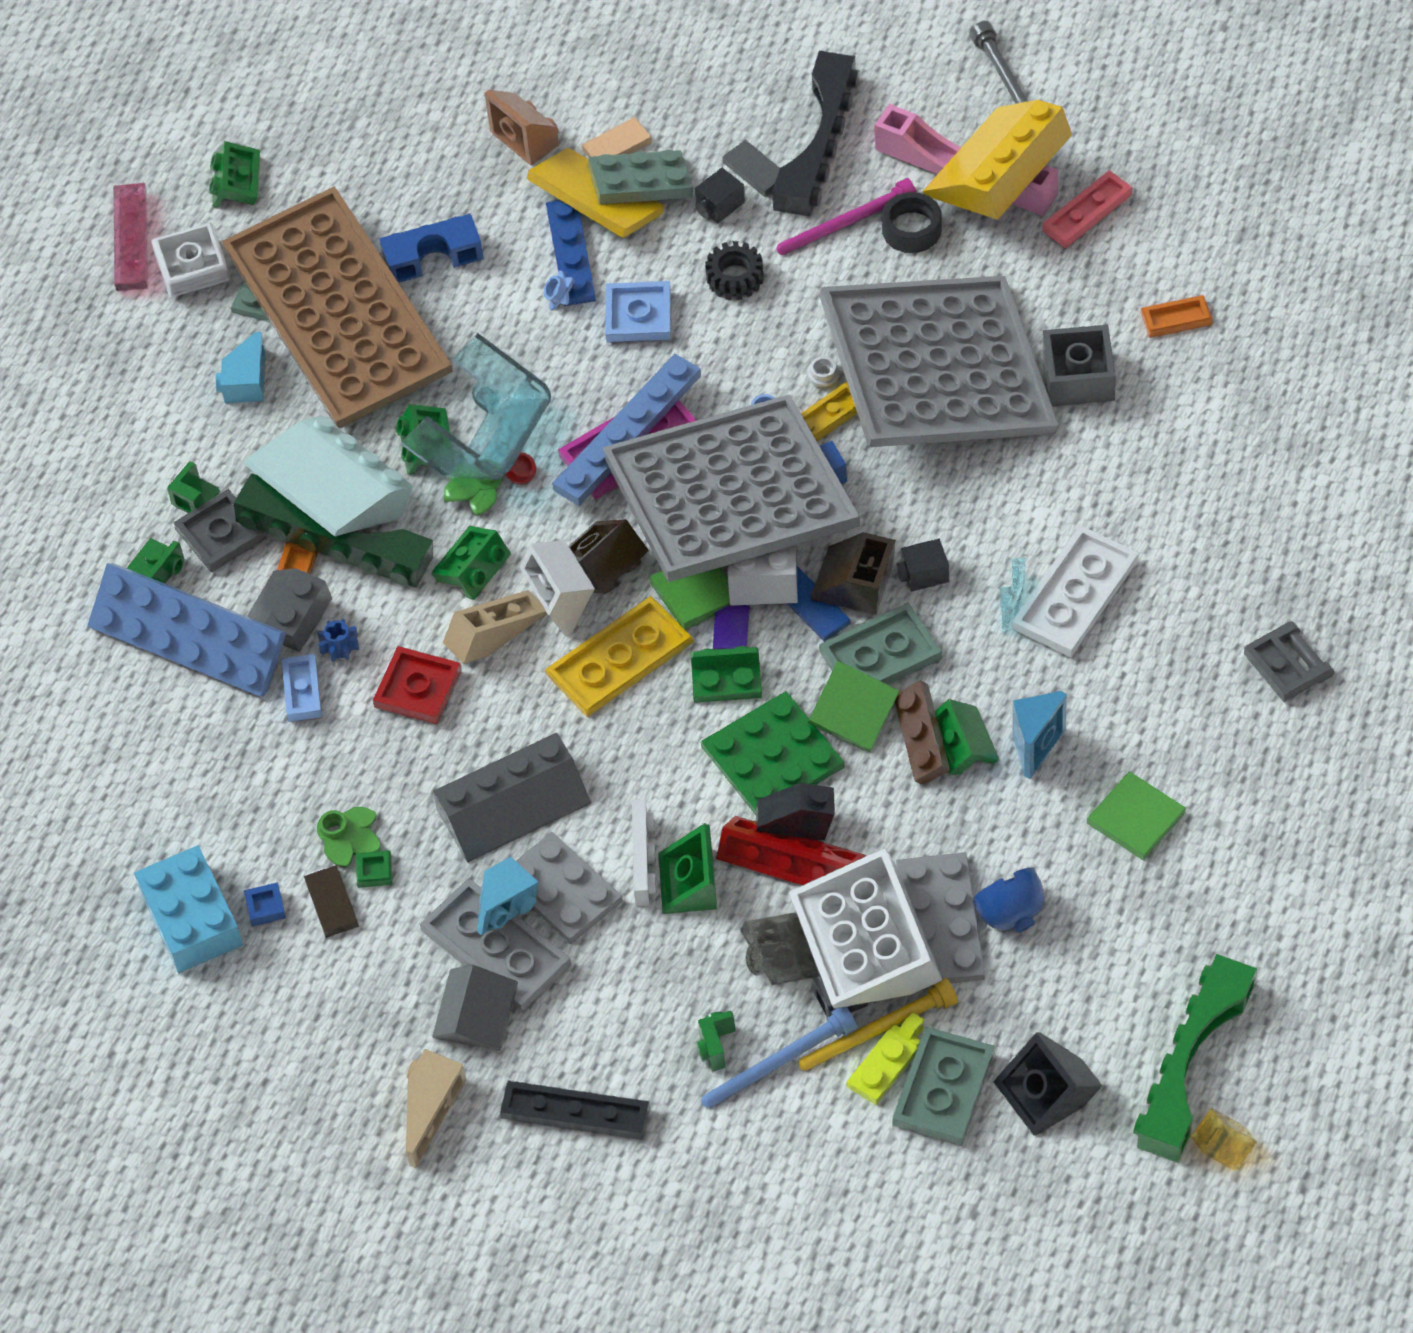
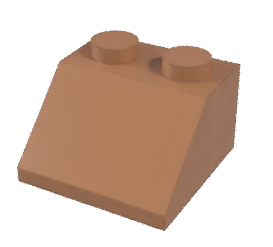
[484,89,559,166]

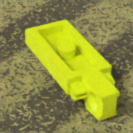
[846,1012,925,1105]

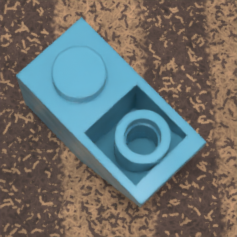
[477,857,539,936]

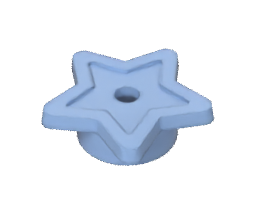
[544,270,575,310]

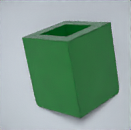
[167,461,220,513]

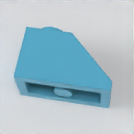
[216,332,266,403]

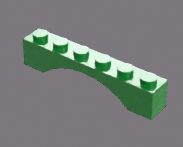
[1133,954,1257,1163]

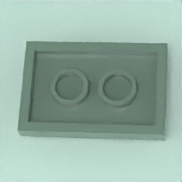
[588,150,693,205]
[819,602,942,685]
[892,1027,995,1145]

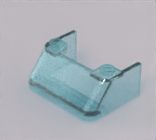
[401,333,551,480]

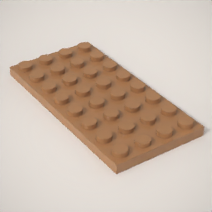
[222,186,453,429]

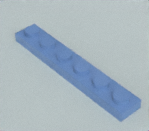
[552,354,701,506]

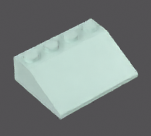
[244,415,413,536]

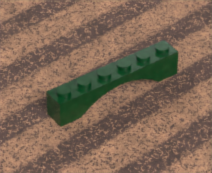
[234,473,433,588]

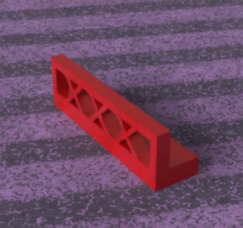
[716,816,866,885]

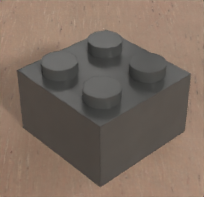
[1042,325,1116,406]

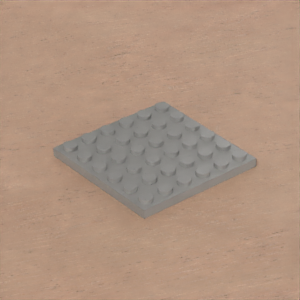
[819,276,1059,448]
[603,394,860,582]

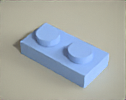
[281,654,322,722]

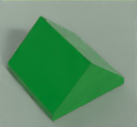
[658,823,717,914]

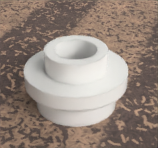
[807,356,840,387]

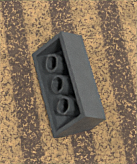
[433,732,591,863]

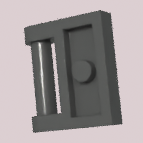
[1244,621,1335,702]

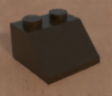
[569,519,649,594]

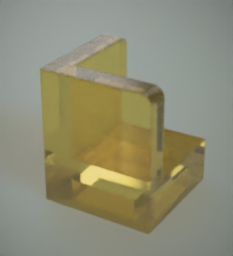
[1191,1108,1257,1171]

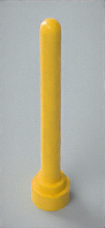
[798,977,958,1071]

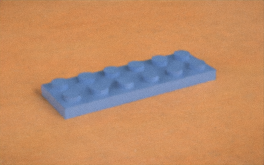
[87,563,287,697]

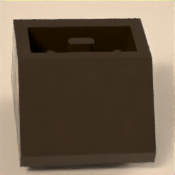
[811,532,896,615]

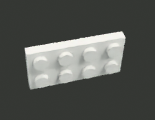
[1012,525,1139,658]

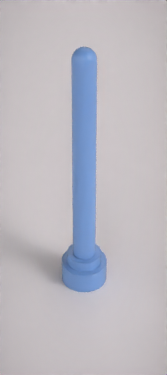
[701,1007,858,1108]

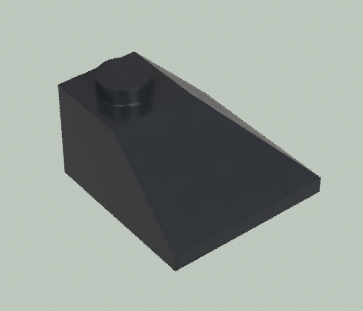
[993,1032,1103,1136]

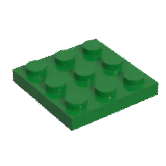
[701,691,845,815]

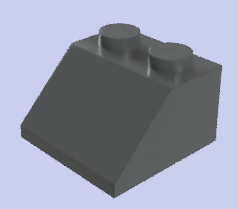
[247,568,332,652]

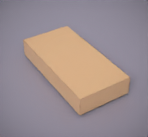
[582,117,652,157]

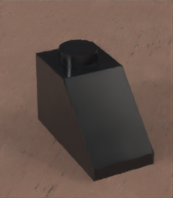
[756,783,835,841]

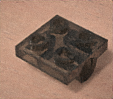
[740,912,820,985]

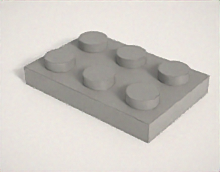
[516,832,623,944]

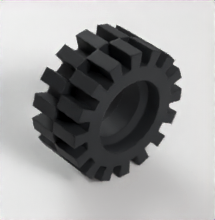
[705,241,764,300]

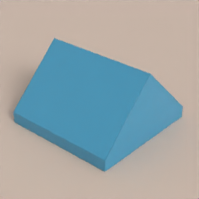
[1013,691,1067,779]

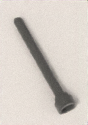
[969,21,1028,104]

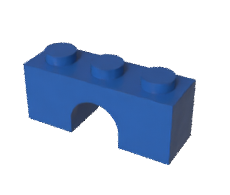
[379,213,484,283]

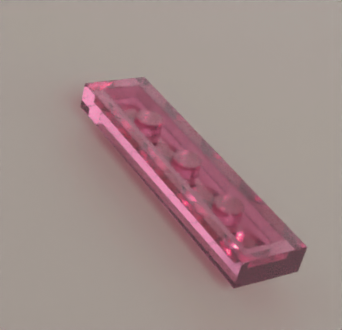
[114,182,148,292]

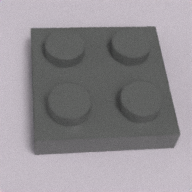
[173,489,266,572]

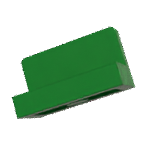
[935,699,999,775]

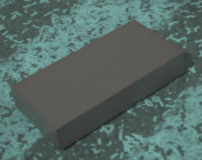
[722,140,780,197]

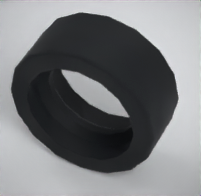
[882,192,942,253]

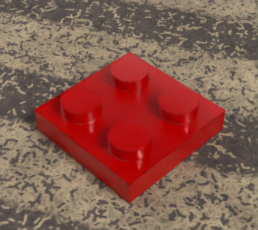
[373,646,462,724]

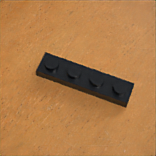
[500,1080,650,1140]

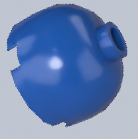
[972,867,1045,933]

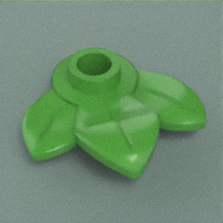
[443,463,503,516]
[317,807,381,868]

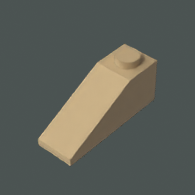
[443,590,547,664]
[406,1049,466,1168]

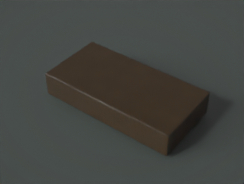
[304,865,359,938]

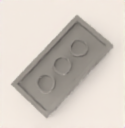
[896,852,985,986]
[420,878,571,1012]

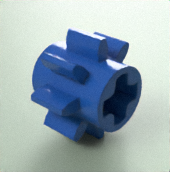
[317,619,359,662]

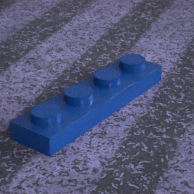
[546,200,596,306]

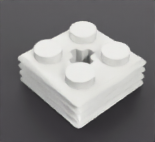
[152,223,230,297]

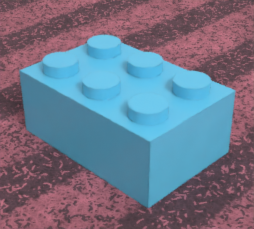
[134,845,243,974]

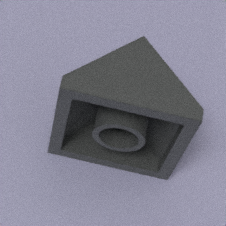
[432,965,518,1051]

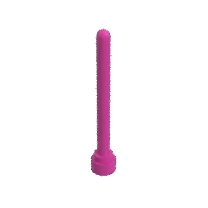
[776,178,917,255]

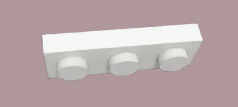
[632,799,656,907]

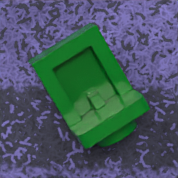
[696,1011,736,1072]

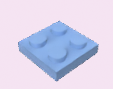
[605,281,671,342]

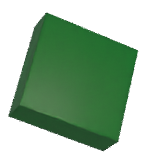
[356,850,393,888]

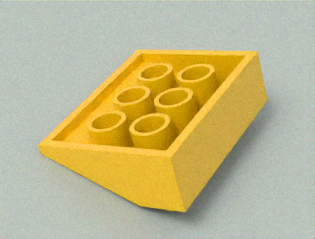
[923,99,1072,220]

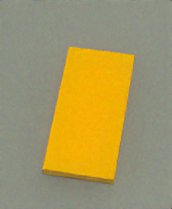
[527,147,665,238]
[545,596,693,717]

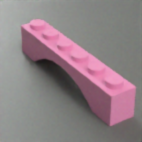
[874,104,1058,217]

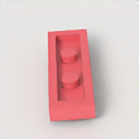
[1042,170,1132,249]

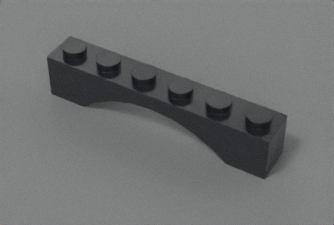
[772,50,860,217]

